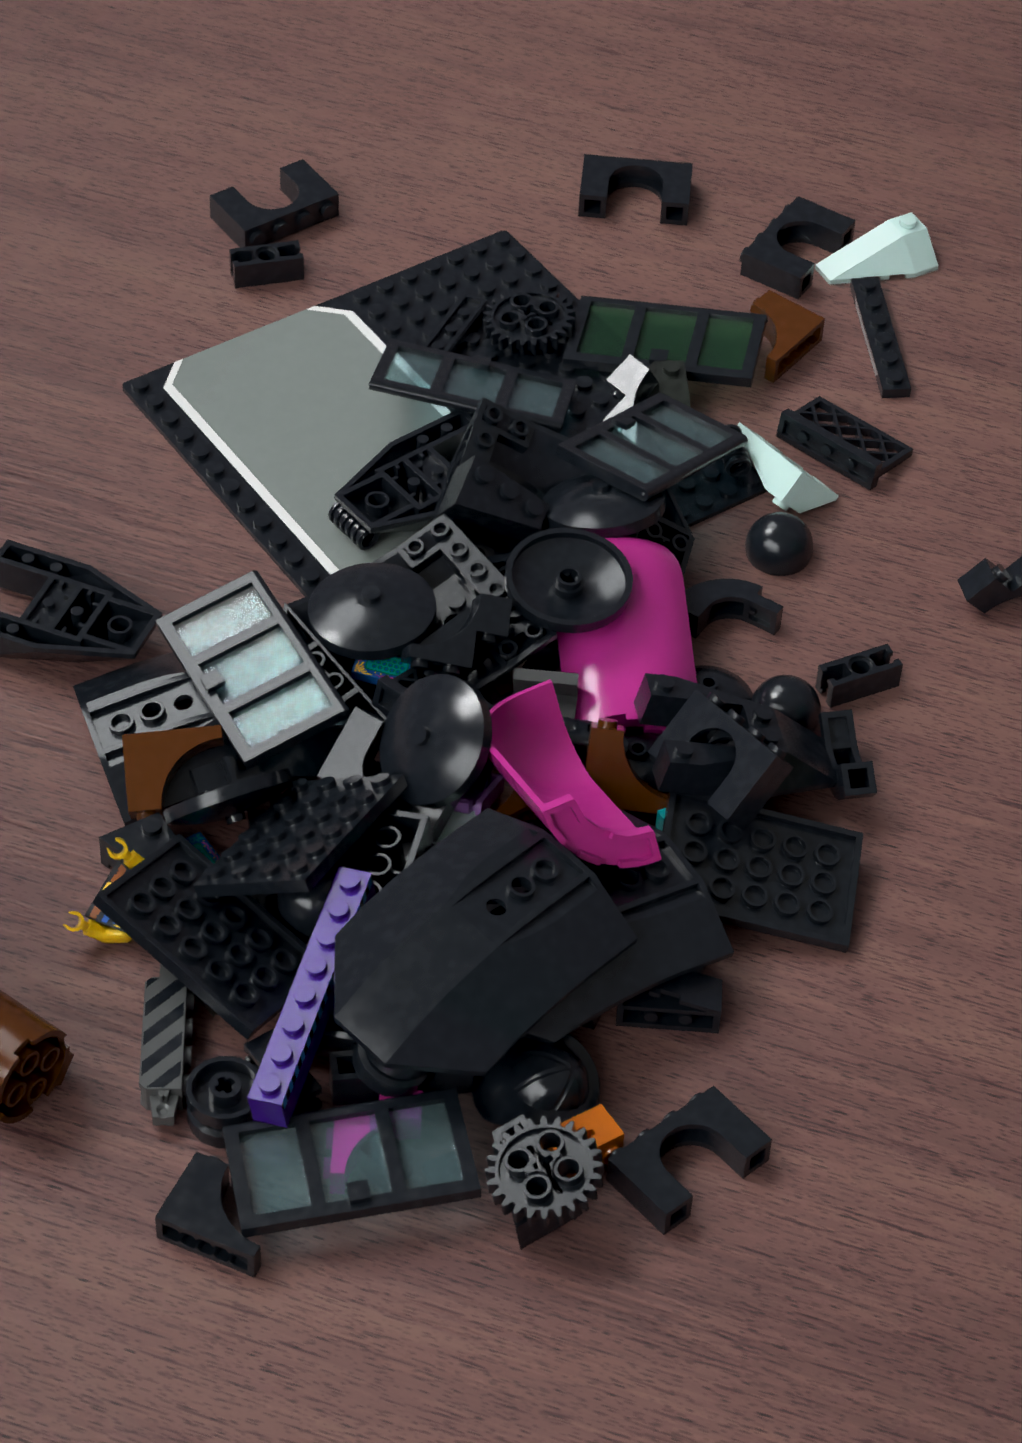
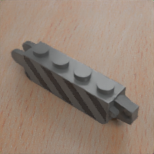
[139,964,194,1126]

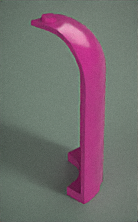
[557,536,697,734]
[488,679,662,868]

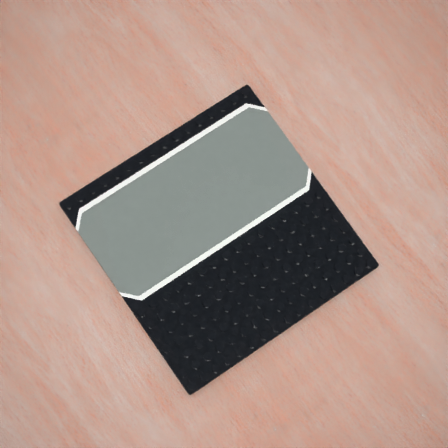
[122,230,768,597]

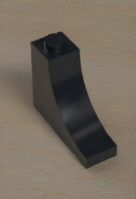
[155,1152,261,1277]

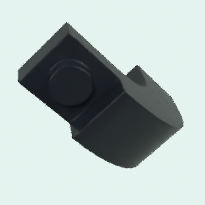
[685,579,783,639]
[818,709,877,800]

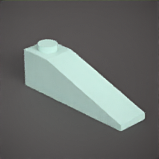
[815,212,938,285]
[737,422,839,513]

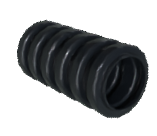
[716,424,752,478]
[328,502,380,550]

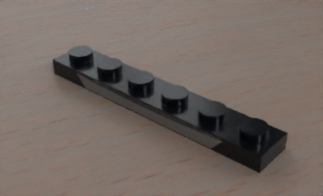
[850,277,911,398]

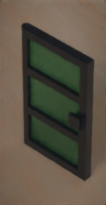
[562,295,768,387]

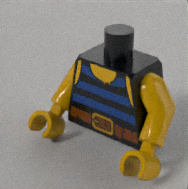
[63,837,145,944]

